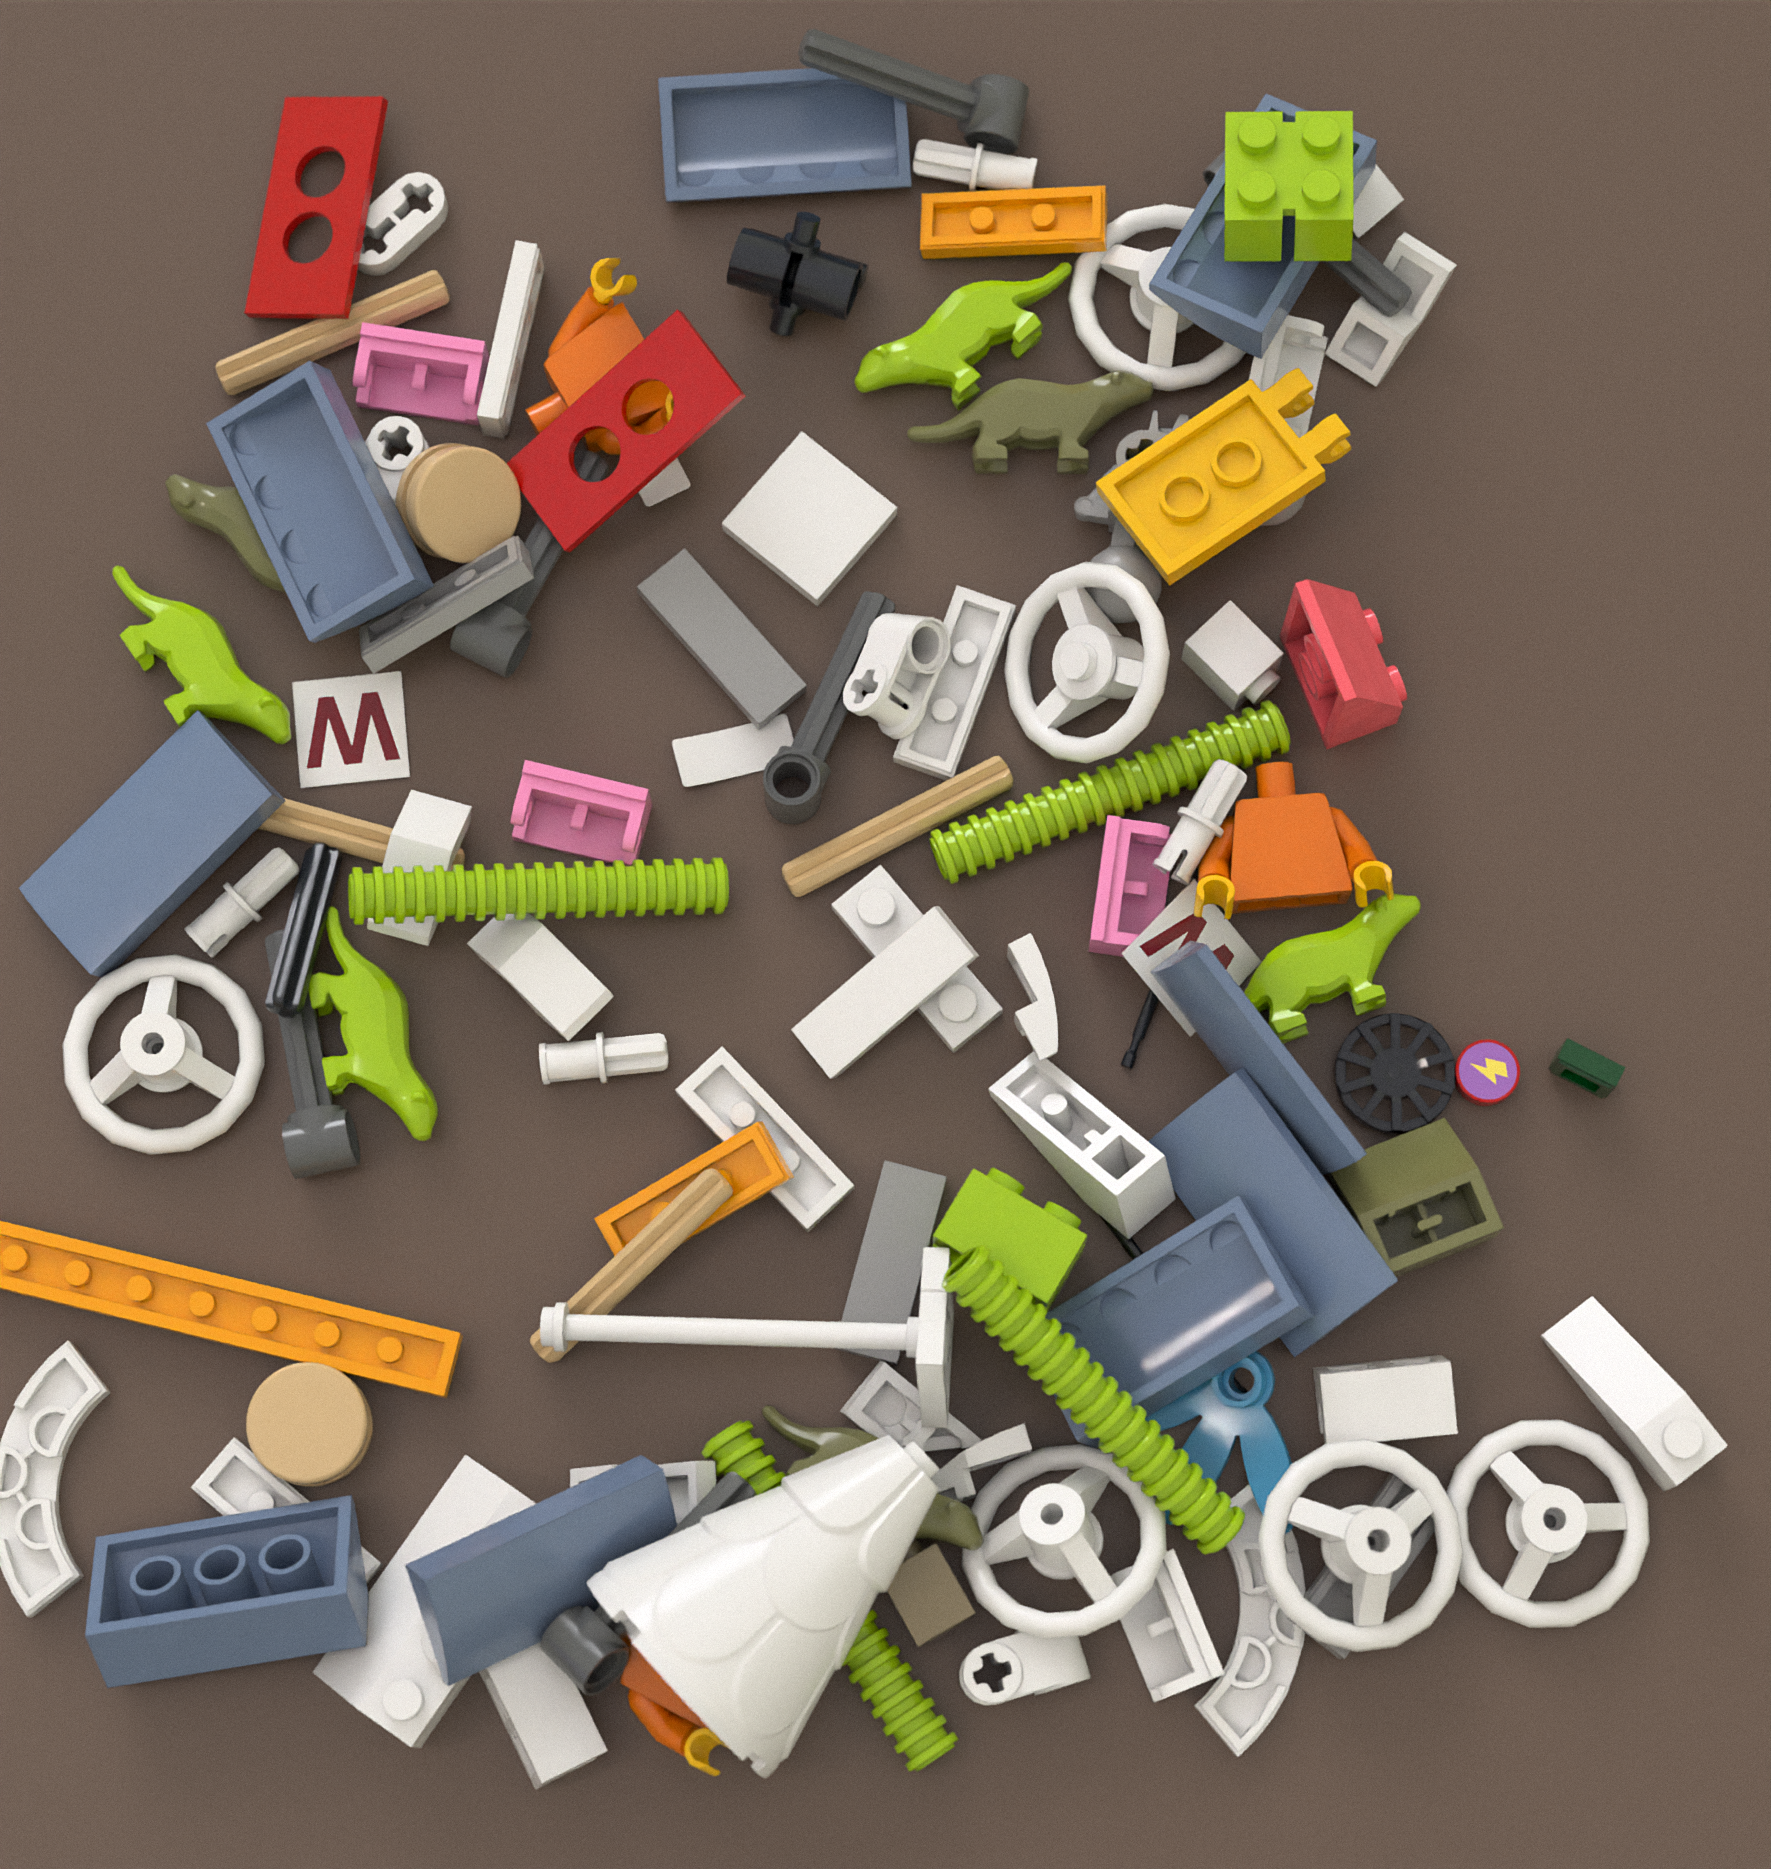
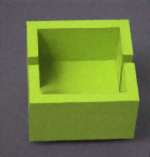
[1224,111,1354,262]
[933,1168,1088,1312]

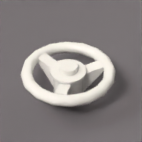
[1068,204,1246,391]
[1004,562,1170,764]
[62,954,265,1155]
[1447,1420,1650,1628]
[1258,1439,1463,1652]
[962,1444,1166,1638]

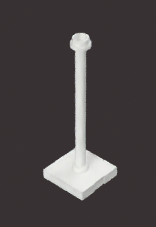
[540,1247,954,1428]

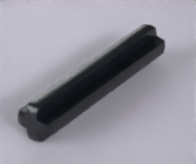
[265,842,343,1019]

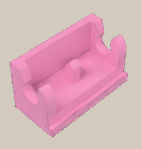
[353,322,490,426]
[510,760,653,866]
[1088,815,1171,957]

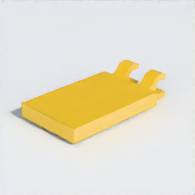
[1096,368,1351,586]

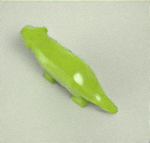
[854,262,1072,411]
[112,565,292,744]
[1244,893,1421,1044]
[308,906,438,1141]

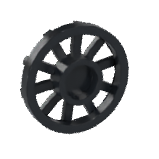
[1334,1013,1456,1134]

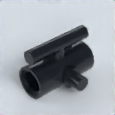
[727,212,869,336]

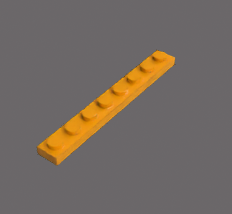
[0,1221,463,1399]

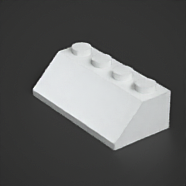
[313,1454,536,1748]

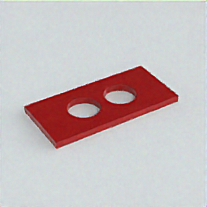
[244,96,388,319]
[506,309,746,553]

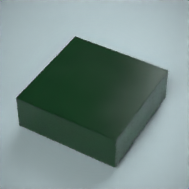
[1548,1038,1626,1099]

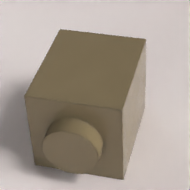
[887,1540,976,1649]

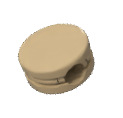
[396,443,521,563]
[246,1362,373,1487]

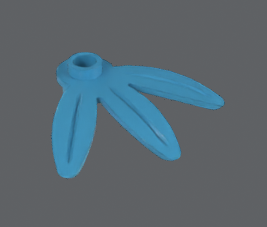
[1145,1351,1293,1534]

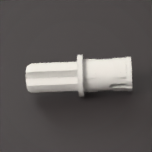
[913,139,1037,191]
[1153,759,1247,885]
[184,848,299,958]
[539,1032,669,1085]

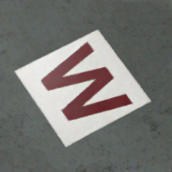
[292,671,410,788]
[1121,879,1262,1037]

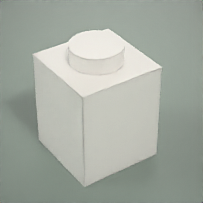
[1181,600,1284,711]

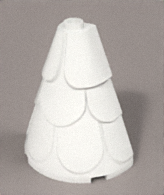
[586,1435,940,1778]

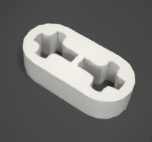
[358,172,448,276]

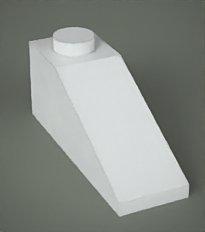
[988,1051,1176,1239]
[1540,1296,1728,1492]

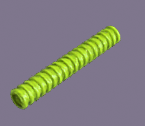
[929,700,1291,884]
[348,857,729,925]
[941,1245,1245,1555]
[701,1420,958,1772]

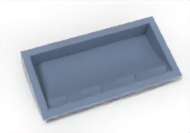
[658,68,911,203]
[1149,94,1377,359]
[206,360,434,643]
[19,710,286,977]
[1150,940,1367,1175]
[1148,1067,1399,1358]
[1045,1195,1315,1448]
[405,1455,677,1686]

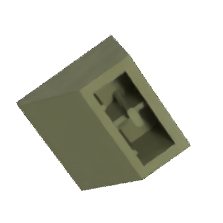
[1328,1118,1504,1277]

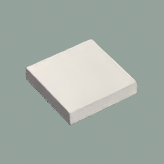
[721,431,898,607]

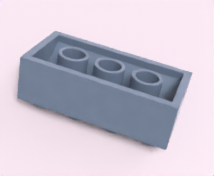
[85,1495,369,1688]

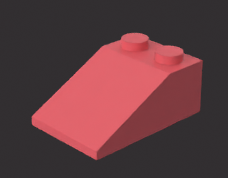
[1280,579,1407,750]

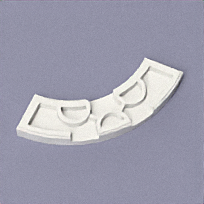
[0,1340,111,1618]
[1194,1484,1306,1757]

